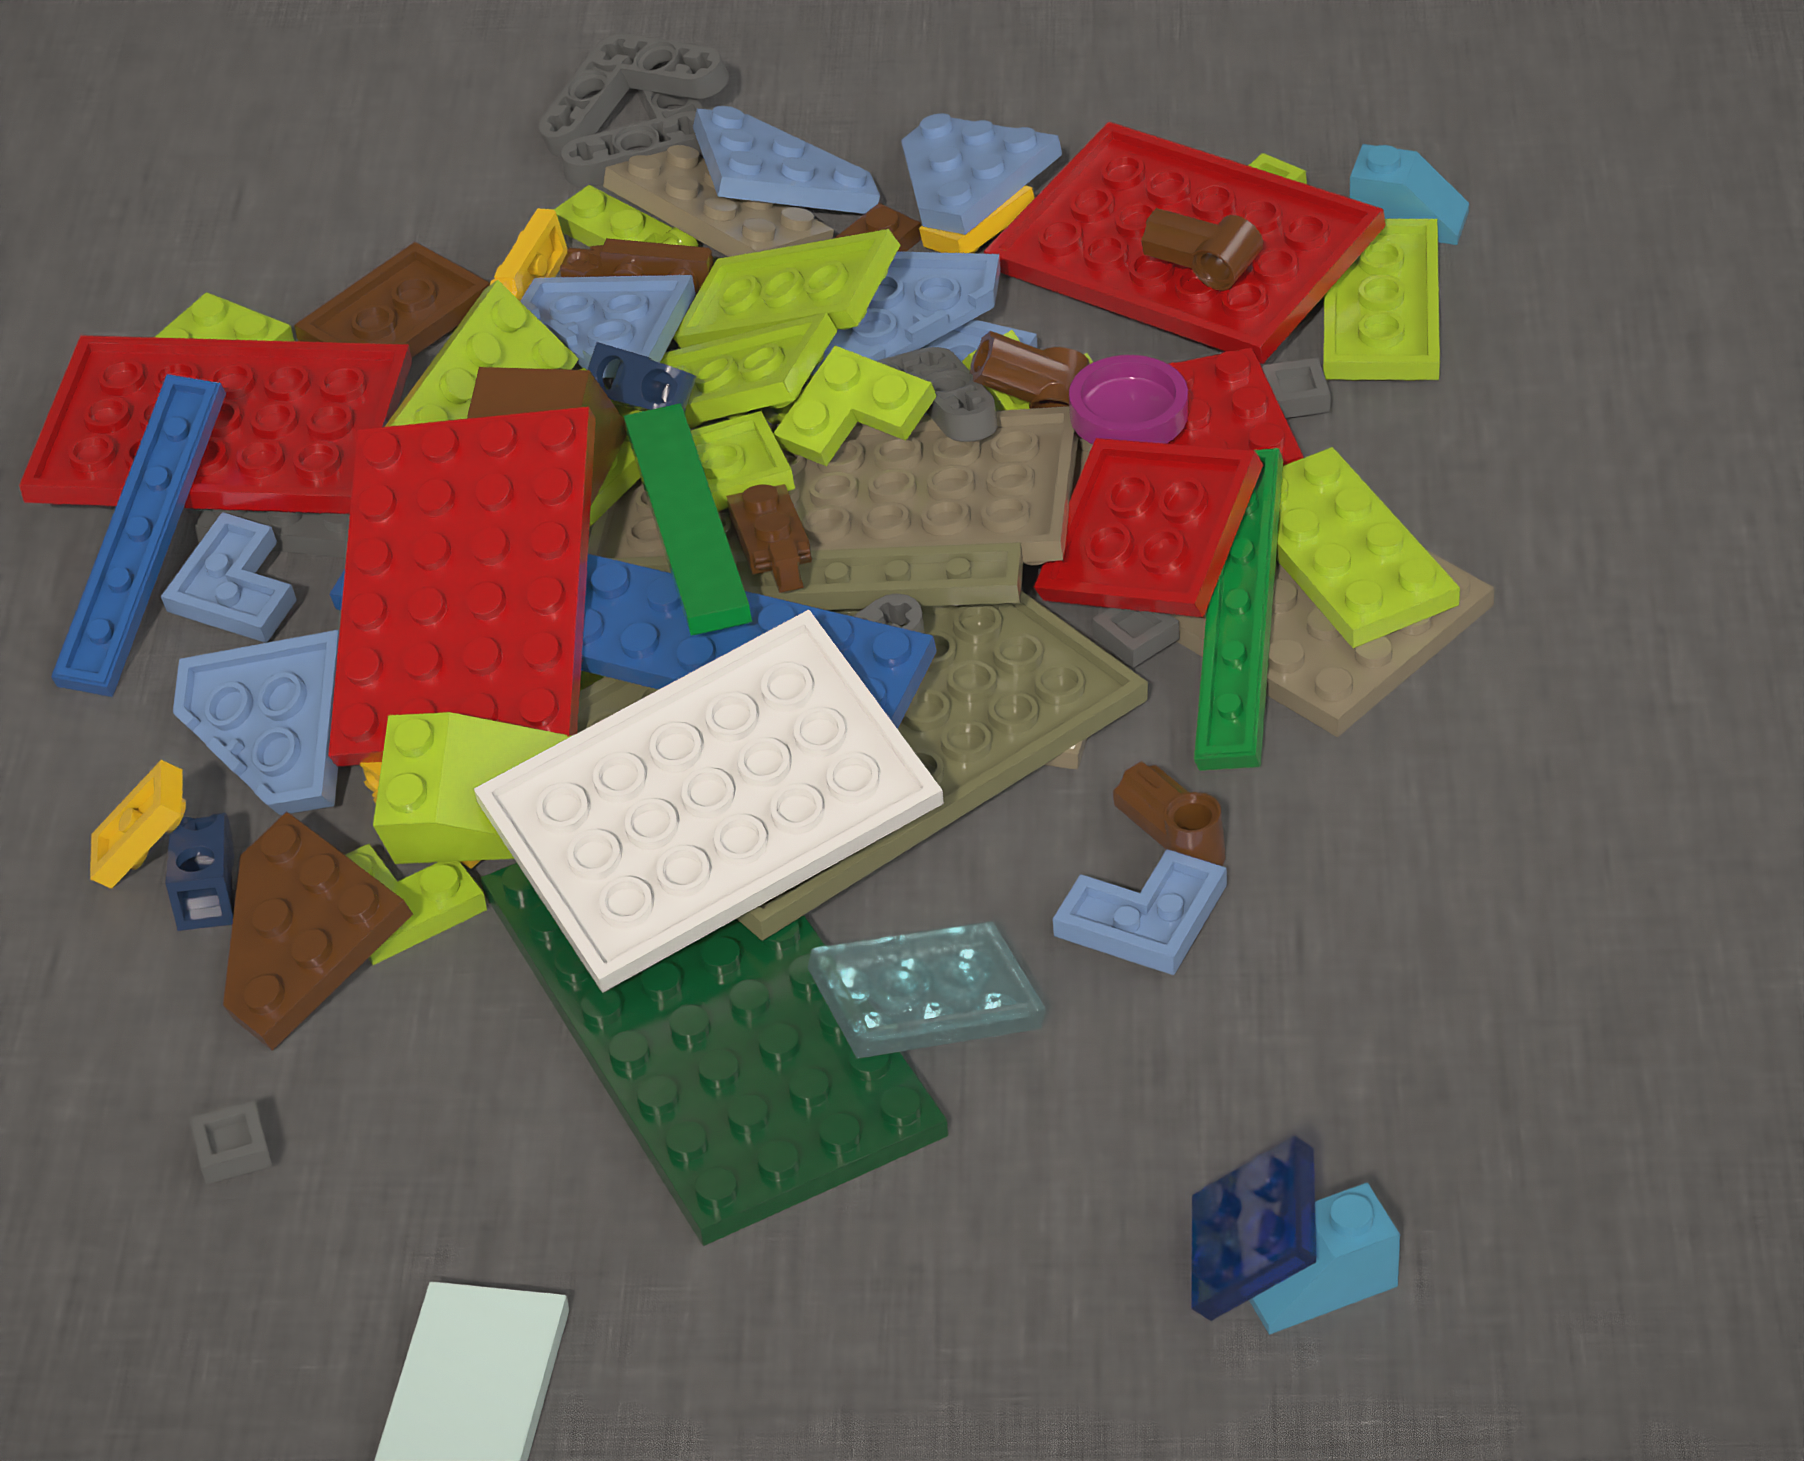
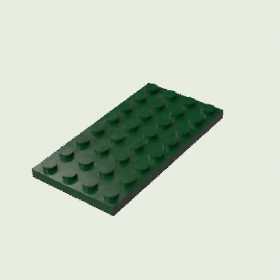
[481,862,949,1247]

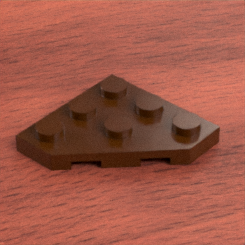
[223,811,413,1051]

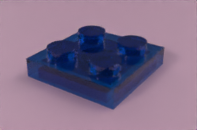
[1191,1135,1316,1321]

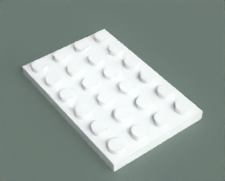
[474,610,944,993]

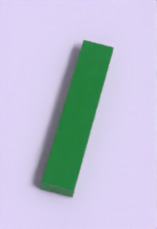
[624,403,752,635]
[1194,448,1283,771]

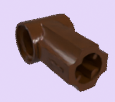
[1141,208,1263,291]
[969,331,1090,409]
[1113,761,1226,867]

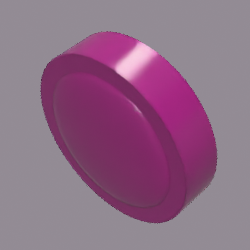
[1069,355,1188,445]

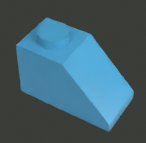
[1350,144,1469,245]
[1238,1182,1400,1335]

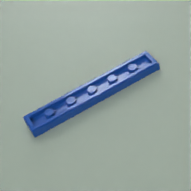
[51,374,226,697]

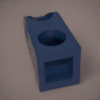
[587,342,697,413]
[165,812,235,931]

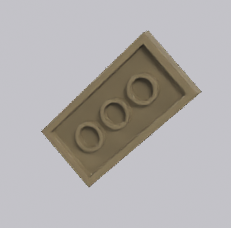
[603,145,834,257]

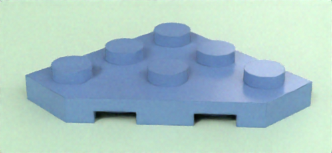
[693,106,880,214]
[901,113,1062,235]
[811,251,1000,375]
[520,275,696,378]
[173,630,340,815]

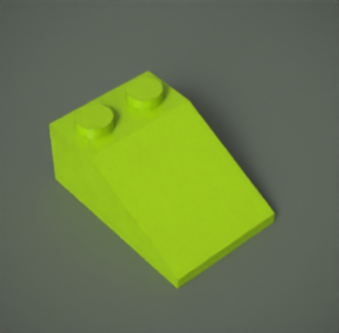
[373,712,571,864]

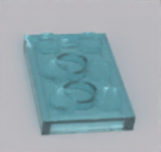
[808,921,1046,1059]

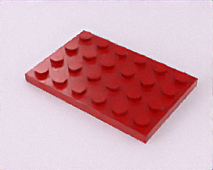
[984,121,1386,364]
[19,335,412,514]
[328,407,596,767]

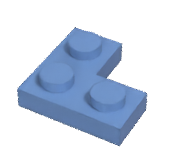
[161,512,297,643]
[1053,849,1227,975]

